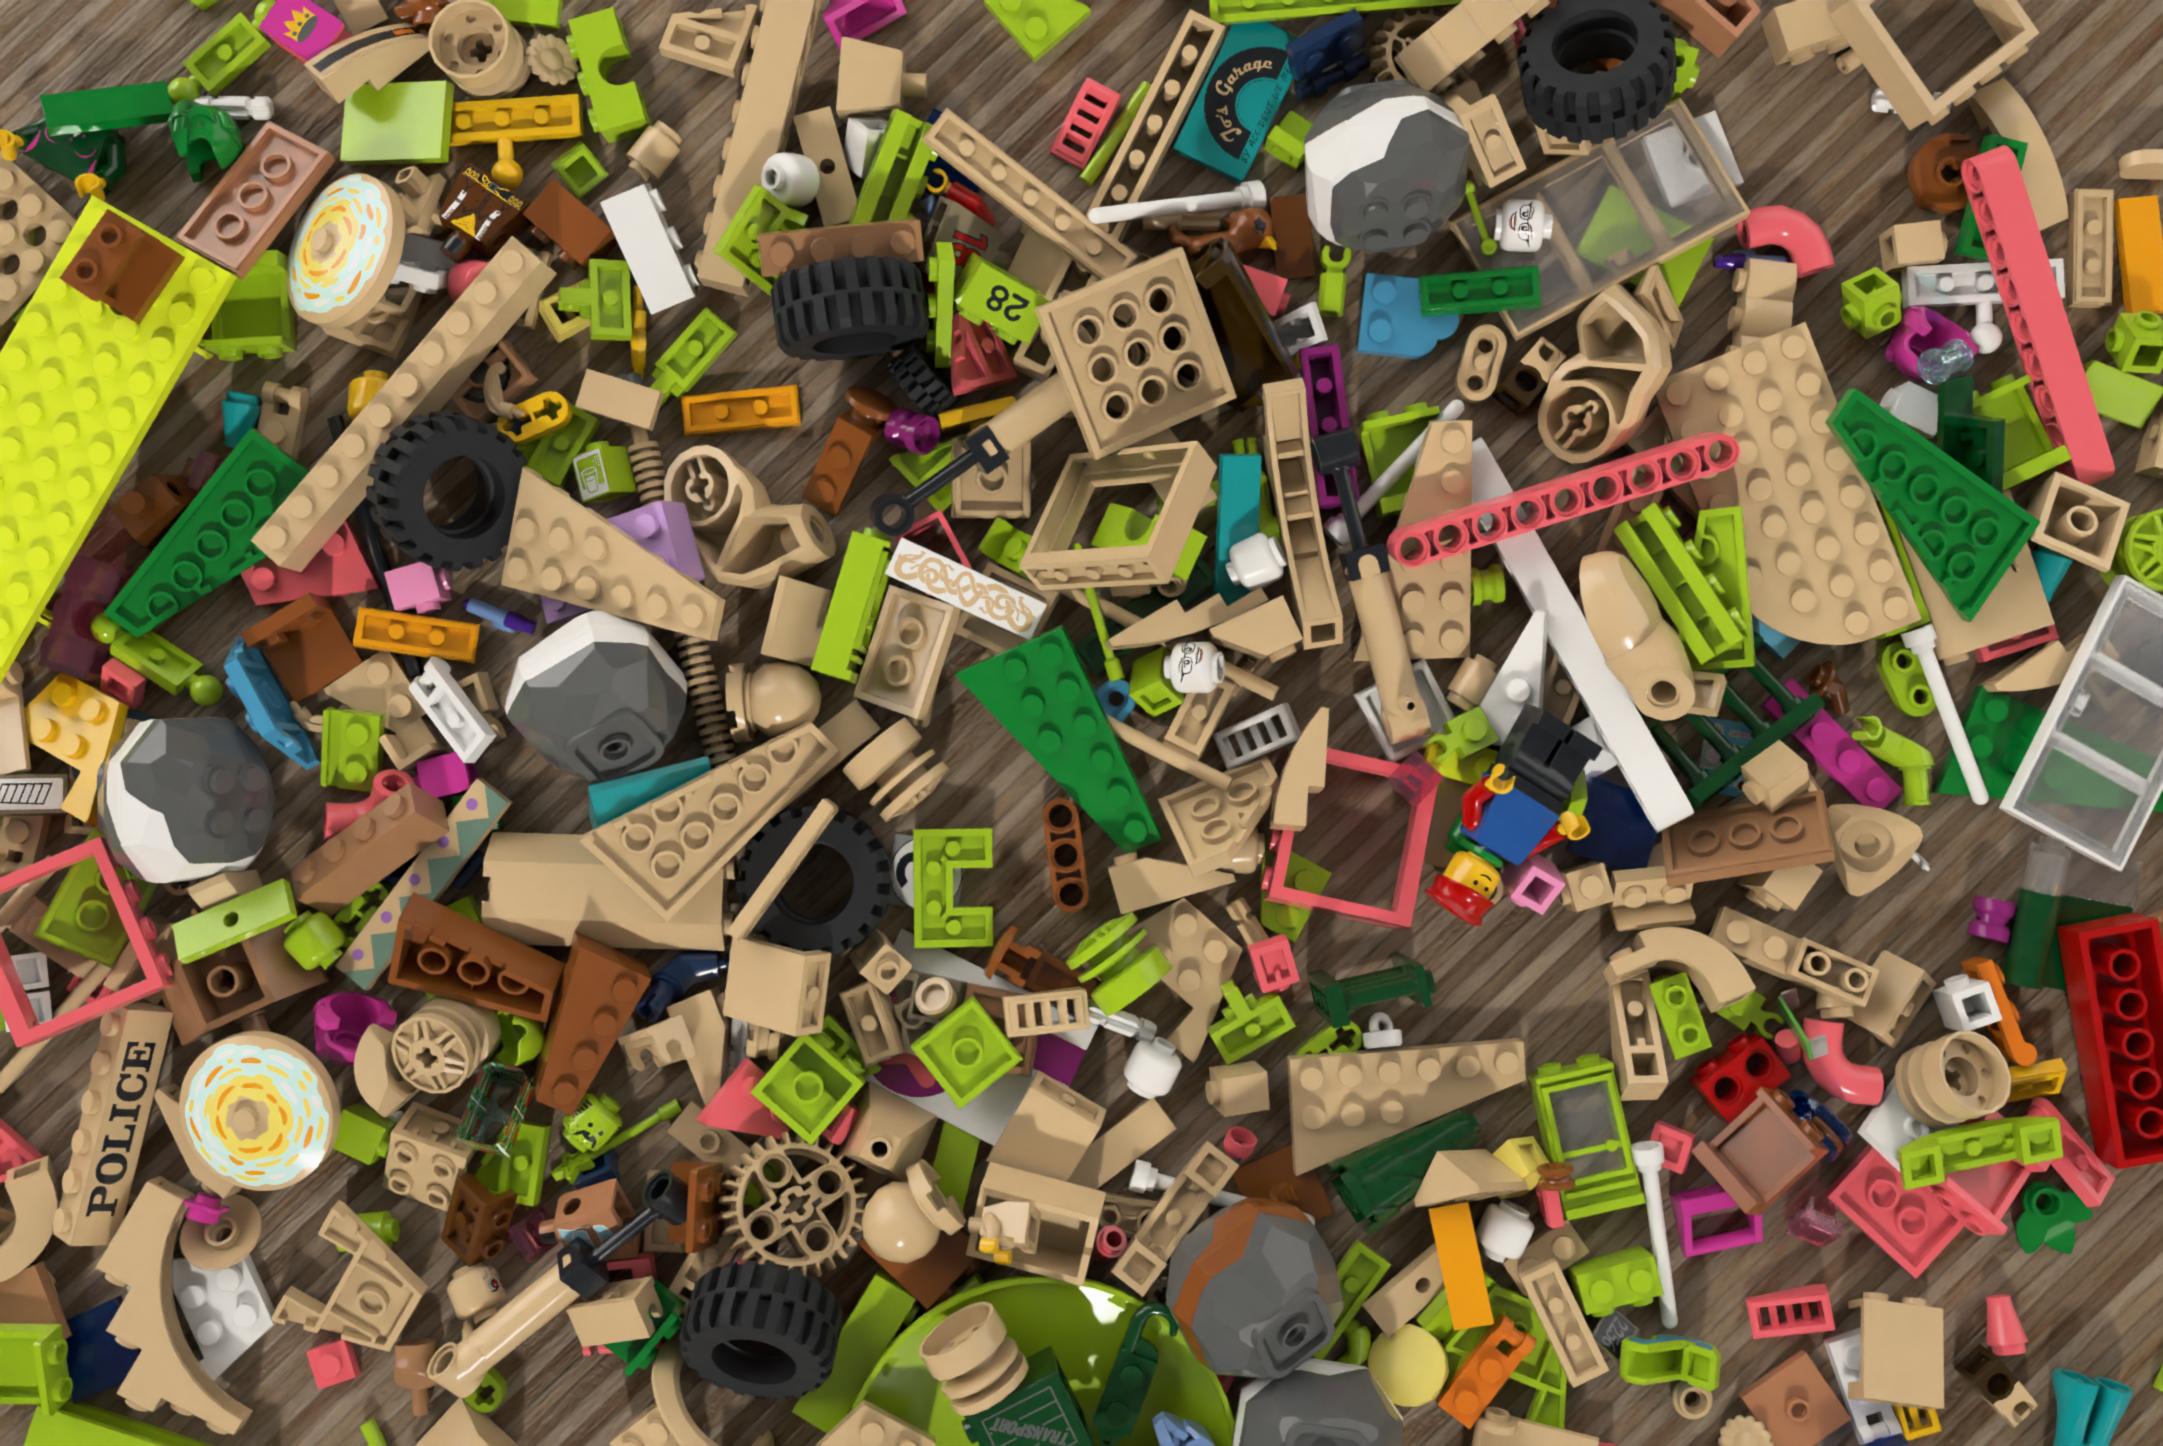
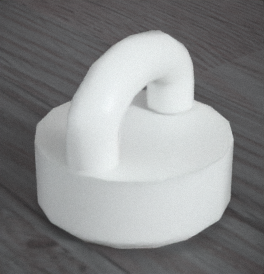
[1362,1012,1403,1049]

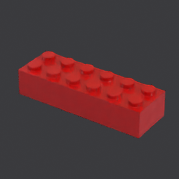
[2056,912,2163,1169]

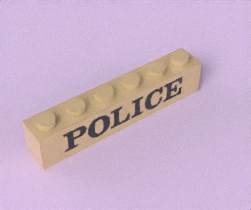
[52,1002,174,1246]

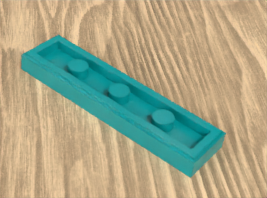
[1214,454,1262,606]

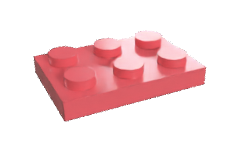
[1823,1144,1964,1279]

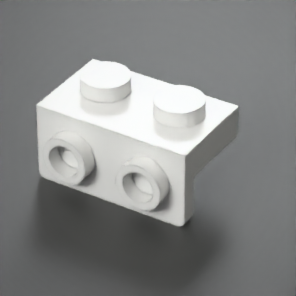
[390,233,457,294]

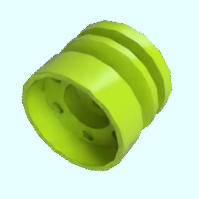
[2099,508,2163,594]
[1065,911,1173,1017]

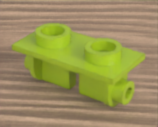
[1648,971,1712,1060]

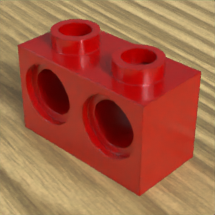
[1688,1033,1792,1124]

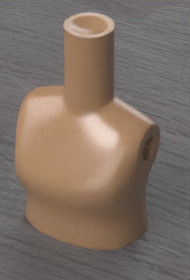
[393,1338,438,1416]

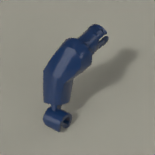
[635,950,730,1023]

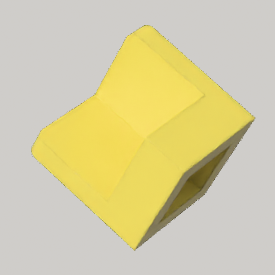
[1492,1136,1550,1199]

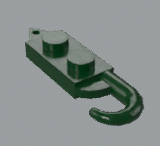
[1092,1302,1178,1446]

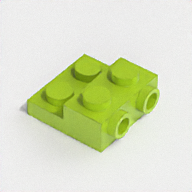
[750,1031,867,1145]

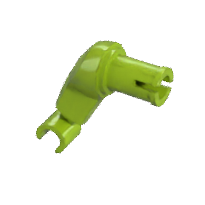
[1852,716,1935,806]

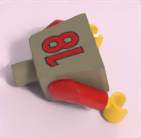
[913,168,1012,293]

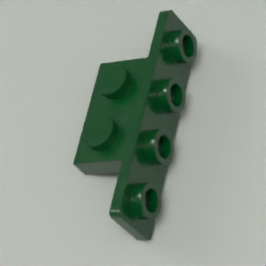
[1936,375,2005,494]

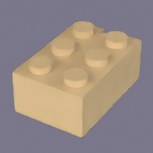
[966,1162,1106,1286]

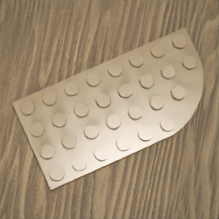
[1654,322,1922,645]

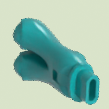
[2051,1368,2134,1446]

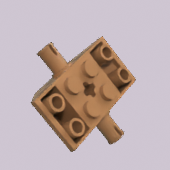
[159,907,329,1046]

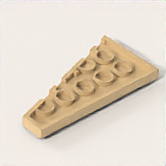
[1351,420,1472,661]
[501,467,725,641]

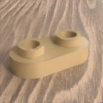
[1455,324,1507,403]

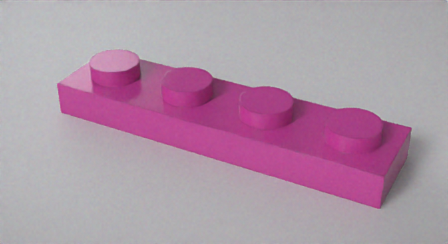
[1760,678,1903,809]

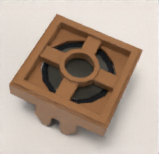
[450,337,538,423]

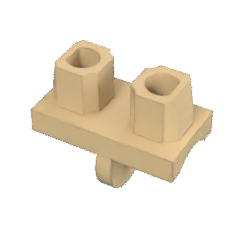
[394,165,447,237]

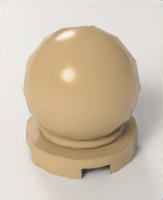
[725,660,822,743]
[861,1159,966,1264]

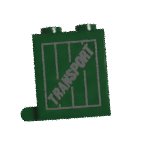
[962,1346,1094,1446]

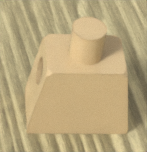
[836,37,927,123]

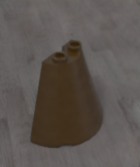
[1124,237,1302,413]

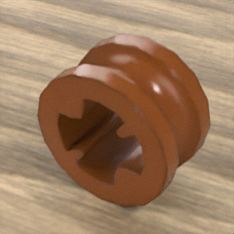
[1537,1162,1576,1191]

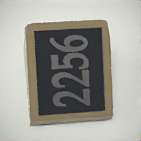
[1588,1308,1639,1364]

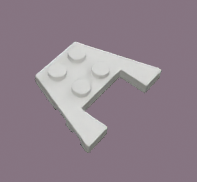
[126,1254,276,1382]

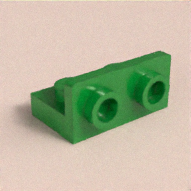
[602,1273,686,1377]

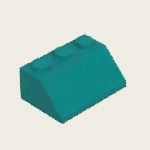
[588,756,711,829]

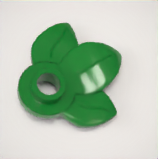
[2015,1181,2093,1254]

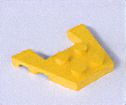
[24,671,129,826]

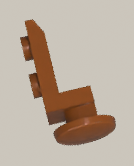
[802,385,898,516]
[984,926,1101,1014]

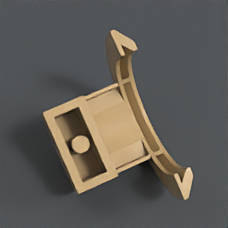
[609,1332,774,1446]

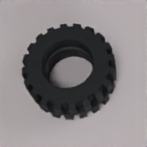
[1517,0,1677,144]
[771,256,929,361]
[366,411,527,571]
[736,806,893,955]
[679,1261,843,1399]

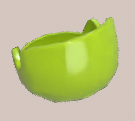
[496,1011,544,1069]

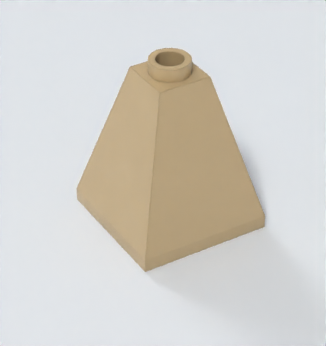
[837,1081,938,1182]

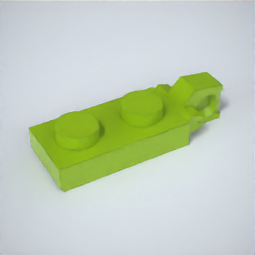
[650,307,738,408]

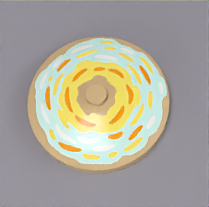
[286,173,405,329]
[179,1031,341,1191]

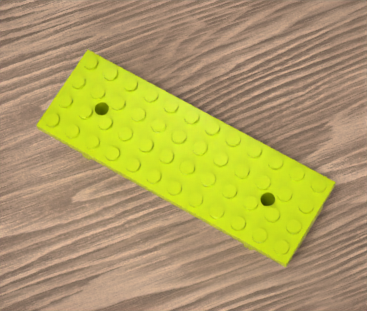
[0,195,237,684]

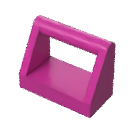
[1669,1184,1763,1258]

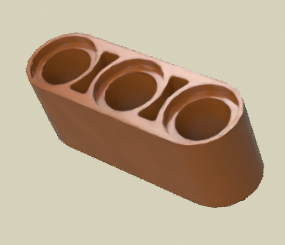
[1043,798,1089,913]

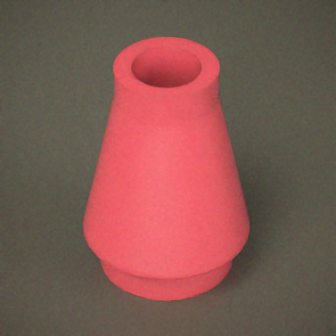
[1985,1294,2029,1356]

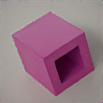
[414,752,480,800]

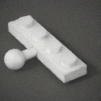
[1901,258,2065,354]

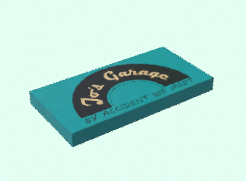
[1173,22,1299,184]

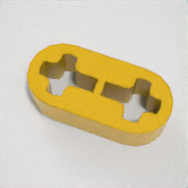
[497,391,573,446]

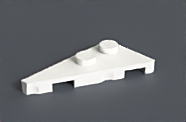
[1479,609,1549,746]

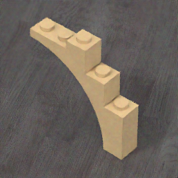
[1262,378,1343,650]
[96,1176,253,1435]

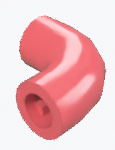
[1735,205,1836,278]
[323,769,415,842]
[1801,1017,1884,1106]

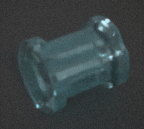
[1917,339,1974,385]

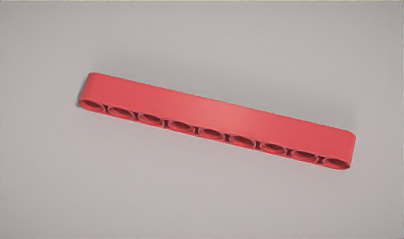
[1961,145,2115,486]
[1386,432,1740,567]

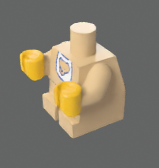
[968,1201,1041,1265]

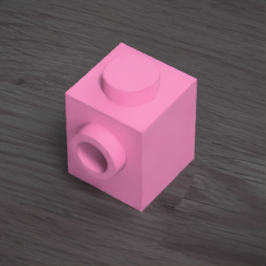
[384,562,453,615]
[1500,854,1566,915]

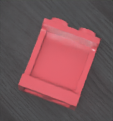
[1925,1111,2053,1236]

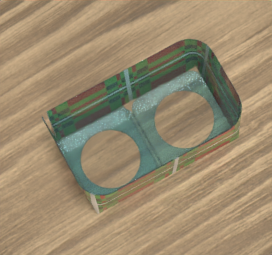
[456,1062,534,1157]

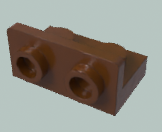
[441,1172,518,1267]

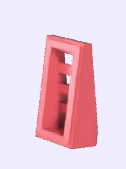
[1050,78,1121,171]
[1746,1283,1835,1339]

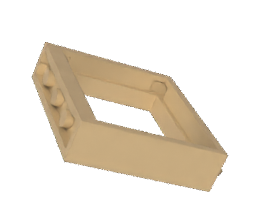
[1829,0,2039,131]
[1019,441,1217,590]

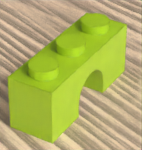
[566,7,652,143]
[1091,503,1207,581]

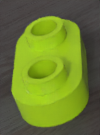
[1876,642,1936,717]

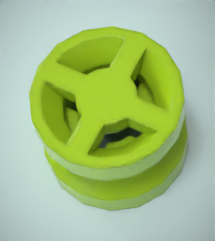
[1470,564,1505,606]

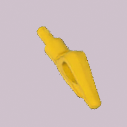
[630,286,647,380]

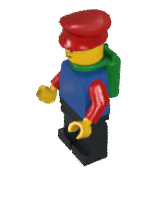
[1424,703,1603,926]

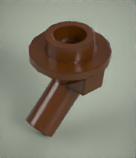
[1807,661,1850,715]

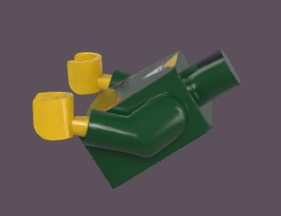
[0,116,127,201]

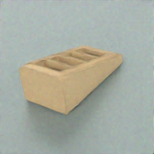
[1002,986,1090,1038]

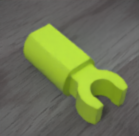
[1317,245,1351,317]

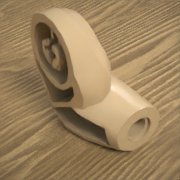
[1538,284,1672,464]
[664,445,836,589]
[1579,551,1696,721]

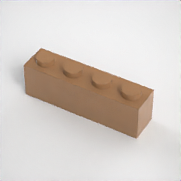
[756,218,924,277]
[290,782,450,916]

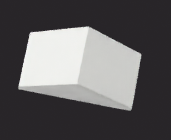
[1273,302,1328,359]

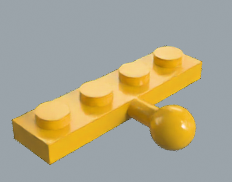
[450,94,584,190]

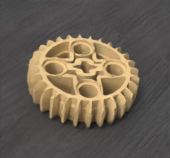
[718,1131,867,1278]

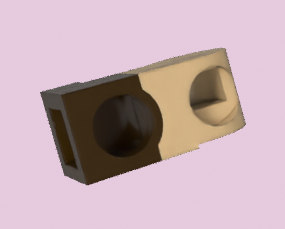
[1491,336,1566,416]
[1954,1344,2038,1428]

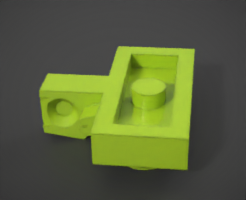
[558,259,632,341]
[1206,979,1296,1066]

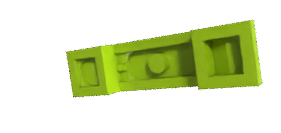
[1897,1116,2064,1190]

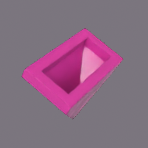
[822,0,907,51]

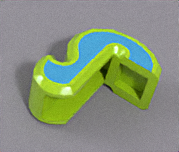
[1619,1334,1721,1392]

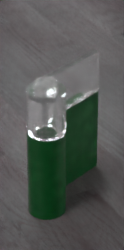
[2001,835,2144,991]

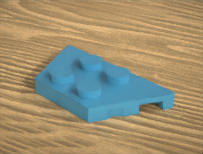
[223,636,321,770]

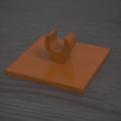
[1233,1144,1334,1221]

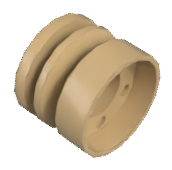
[428,0,531,101]
[842,717,949,822]
[391,995,502,1094]
[1894,1031,2011,1128]
[919,1302,1029,1416]

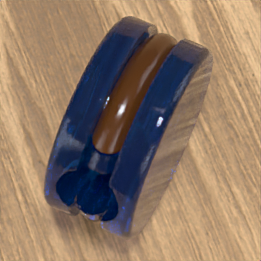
[1788,1089,1853,1163]

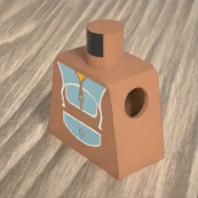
[539,1178,642,1260]

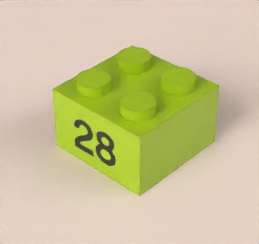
[953,252,1050,345]

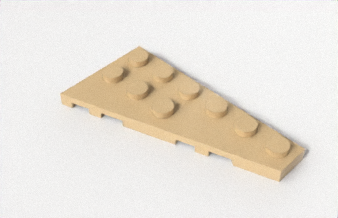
[578,720,839,922]
[1287,1038,1526,1176]

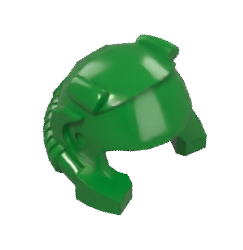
[168,99,245,183]

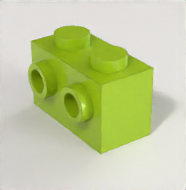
[1566,1245,1664,1317]

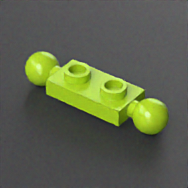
[168,0,276,105]
[91,613,223,706]

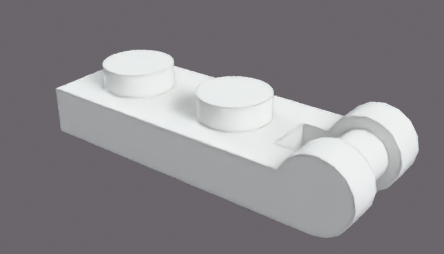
[409,656,497,763]
[1823,1327,1903,1446]

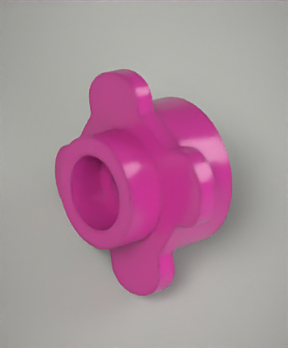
[183,1192,230,1224]

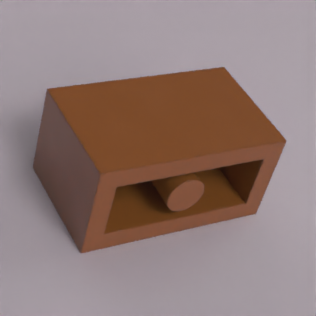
[522,178,618,272]

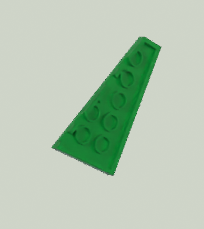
[1825,388,2040,622]
[104,428,310,638]
[955,624,1163,854]
[1932,685,2163,813]

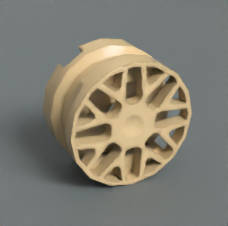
[746,1023,787,1062]

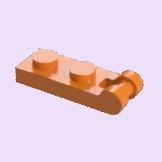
[1961,957,2037,1066]
[1435,1314,1537,1430]

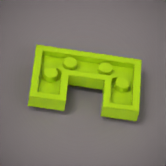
[712,184,791,296]
[913,828,993,948]

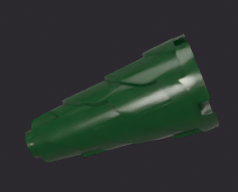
[1326,1109,1481,1235]

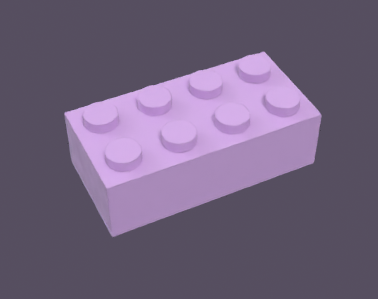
[539,501,705,624]

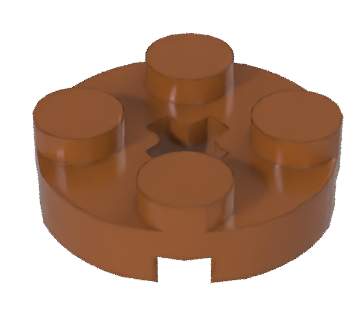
[1907,133,1980,214]

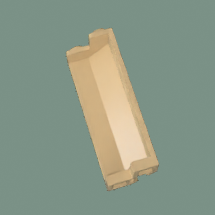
[481,832,738,951]

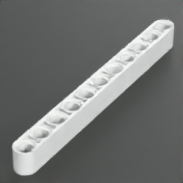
[1472,437,1694,833]

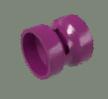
[885,407,940,455]
[1966,896,2016,943]

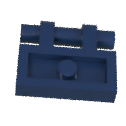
[1286,9,1370,102]

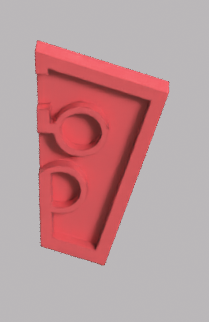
[241,520,381,607]

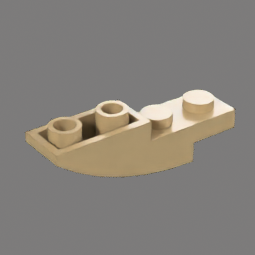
[1709,906,1880,1007]

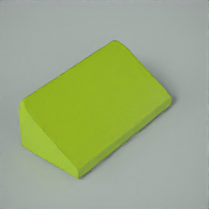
[2082,360,2163,430]

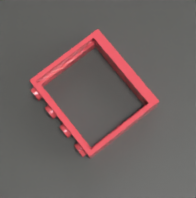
[1261,748,1440,931]
[0,837,173,1048]

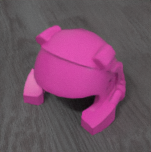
[1885,306,1978,383]
[313,991,397,1065]

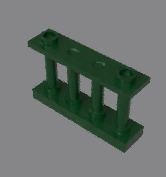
[1642,634,1825,811]
[1307,952,1436,1029]

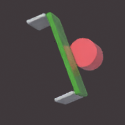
[1775,987,1829,1064]

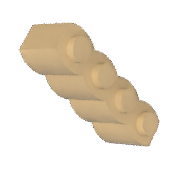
[1394,0,1551,95]
[1724,258,1797,354]

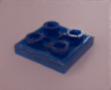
[1565,777,1658,870]
[64,1295,142,1404]

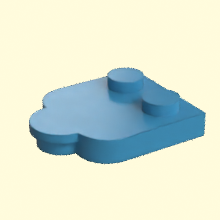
[1356,273,1459,359]

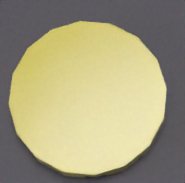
[1368,1324,1449,1407]

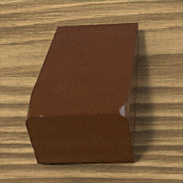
[1267,193,1315,280]

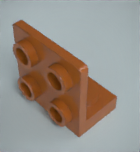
[241,593,364,702]
[668,1160,727,1253]

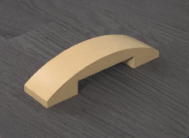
[1967,78,2069,231]
[1111,1141,1239,1297]

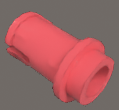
[1091,1225,1127,1264]

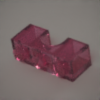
[38,553,136,682]

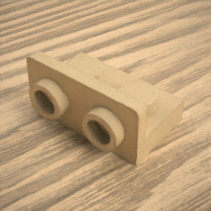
[1608,866,1696,932]

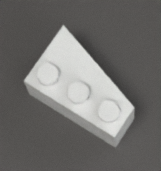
[600,183,700,315]

